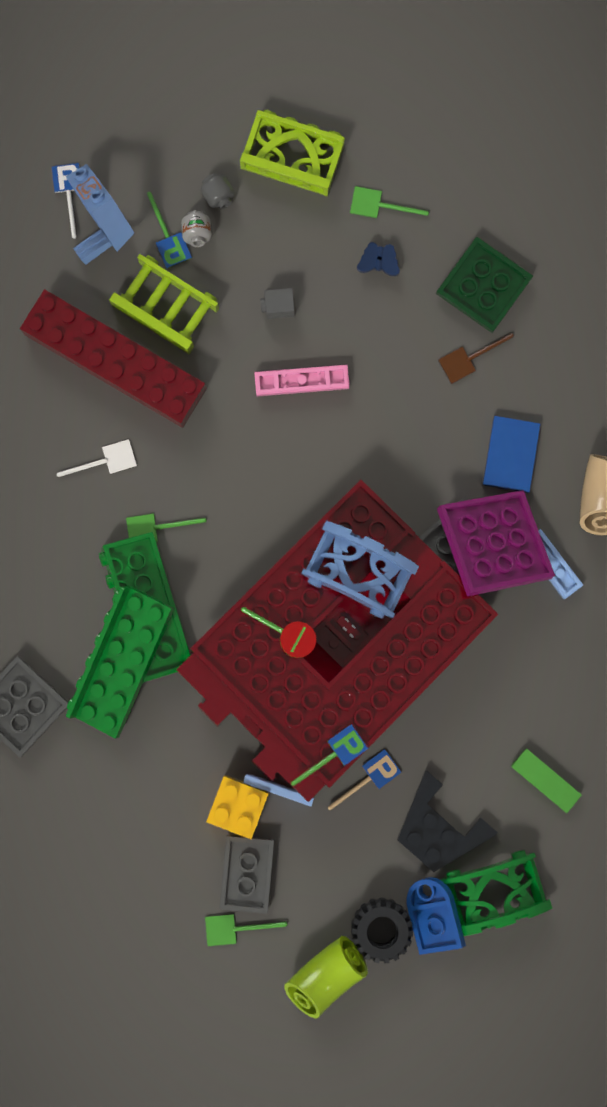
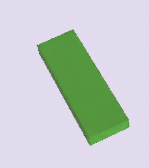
[511,748,582,813]

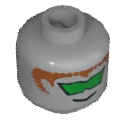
[181,211,212,247]

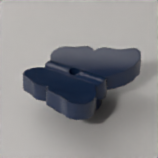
[357,242,400,277]

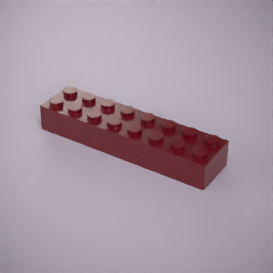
[20,289,207,428]

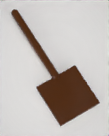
[438,333,514,384]

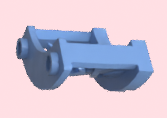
[302,521,419,619]

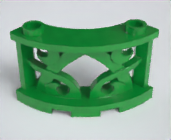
[441,850,553,936]

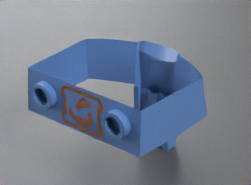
[66,164,135,265]

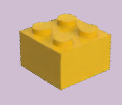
[206,775,269,839]

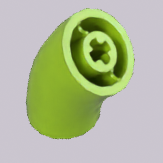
[284,936,368,1018]

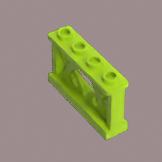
[240,110,345,196]

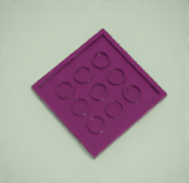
[437,490,555,596]

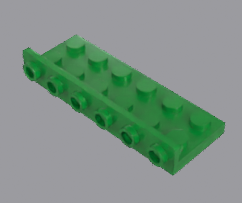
[99,532,190,683]
[66,586,175,739]

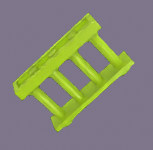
[109,254,219,354]

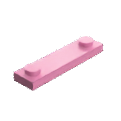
[254,365,349,396]

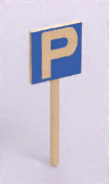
[328,749,401,810]

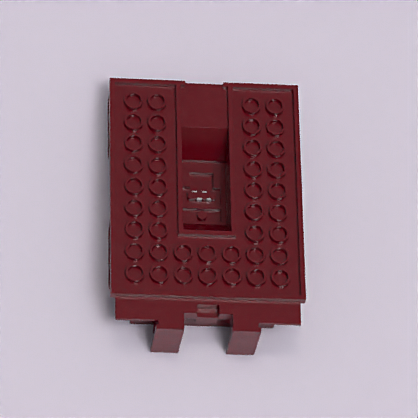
[176,480,498,802]

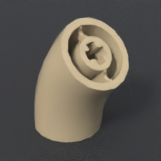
[580,454,607,535]

